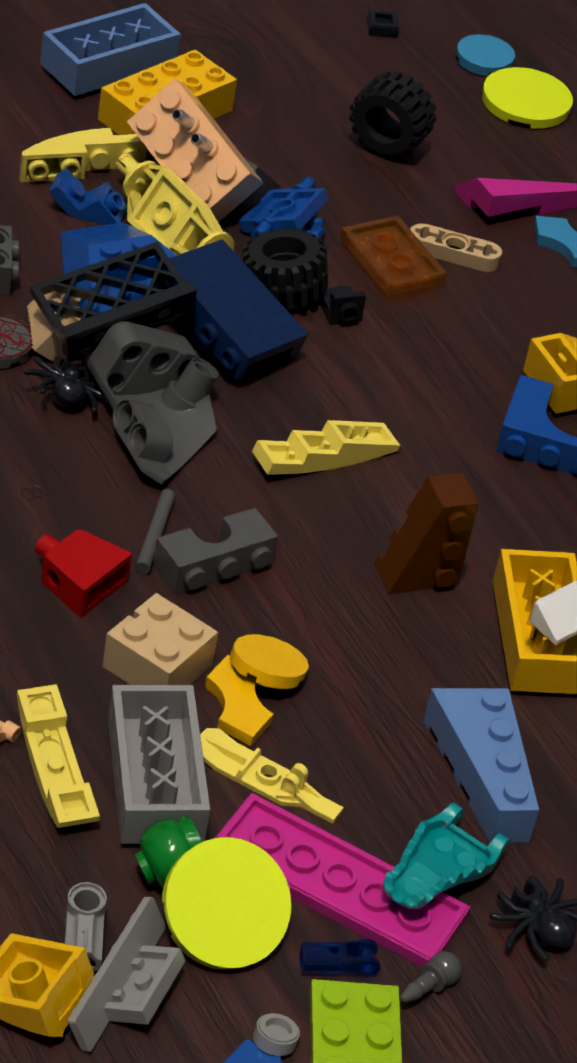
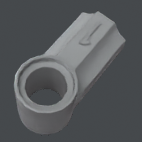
[64,882,107,972]

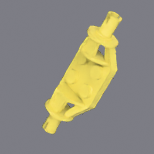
[115,153,235,255]

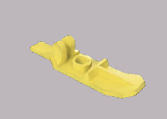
[200,728,344,824]

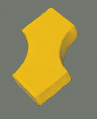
[205,655,274,746]

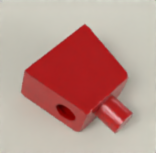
[35,530,132,618]

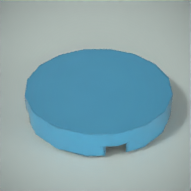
[455,34,515,76]

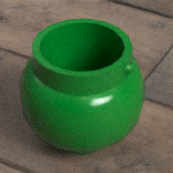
[135,816,202,890]

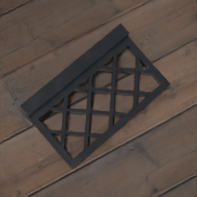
[30,241,197,360]

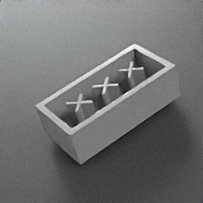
[108,685,210,844]

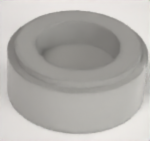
[253,1013,300,1056]

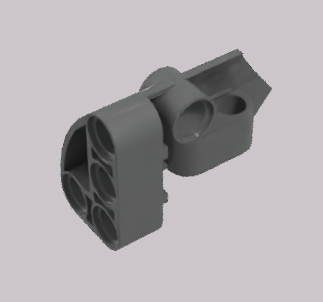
[87,321,219,484]

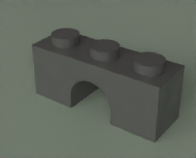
[153,508,278,595]

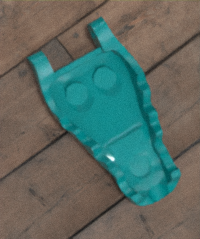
[383,802,511,910]

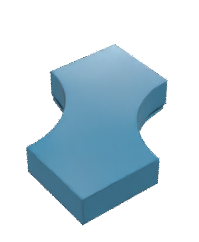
[534,216,577,268]

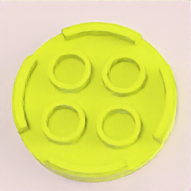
[482,67,573,129]
[162,837,291,970]

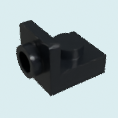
[317,286,366,325]

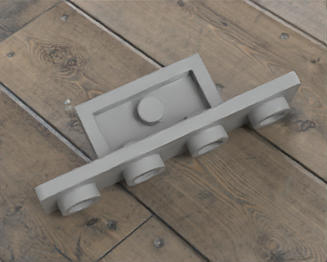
[68,897,185,1052]

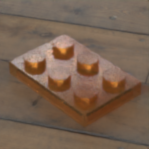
[340,215,447,297]

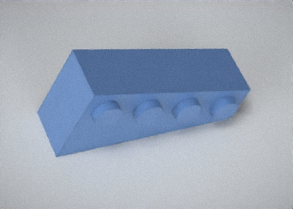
[423,688,539,843]

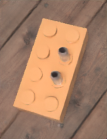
[127,78,263,223]

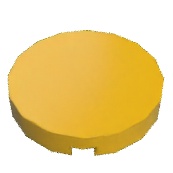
[230,634,309,689]

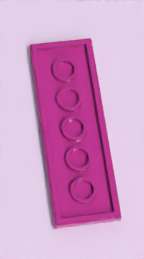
[215,793,471,967]

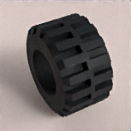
[349,71,437,159]
[242,229,328,309]

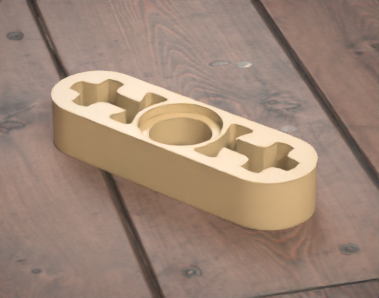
[407,223,502,272]

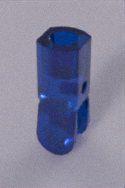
[299,939,381,977]

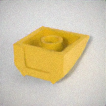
[0,933,94,1037]

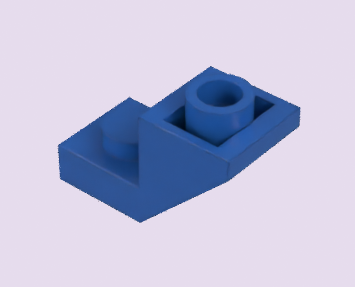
[48,168,127,225]

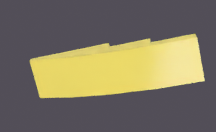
[252,420,400,475]

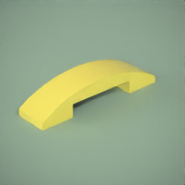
[16,684,100,828]

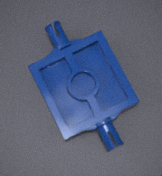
[239,176,328,238]

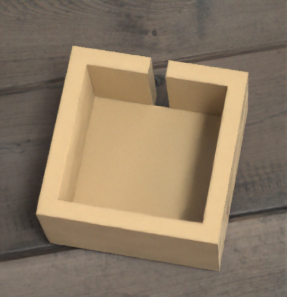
[102,593,218,685]

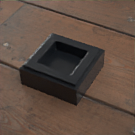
[367,10,399,38]

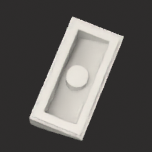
[530,580,577,645]

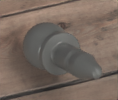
[400,951,462,1002]

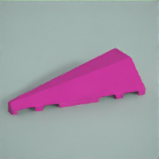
[454,178,577,217]

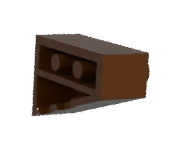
[374,472,479,594]

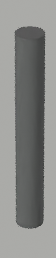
[135,489,176,574]

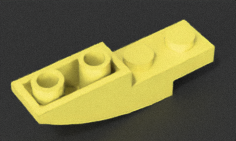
[19,128,147,182]

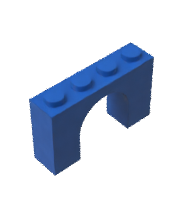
[496,375,577,475]

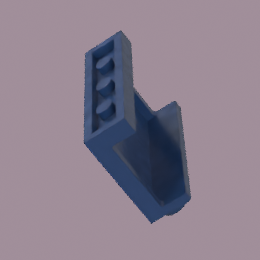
[155,239,308,380]

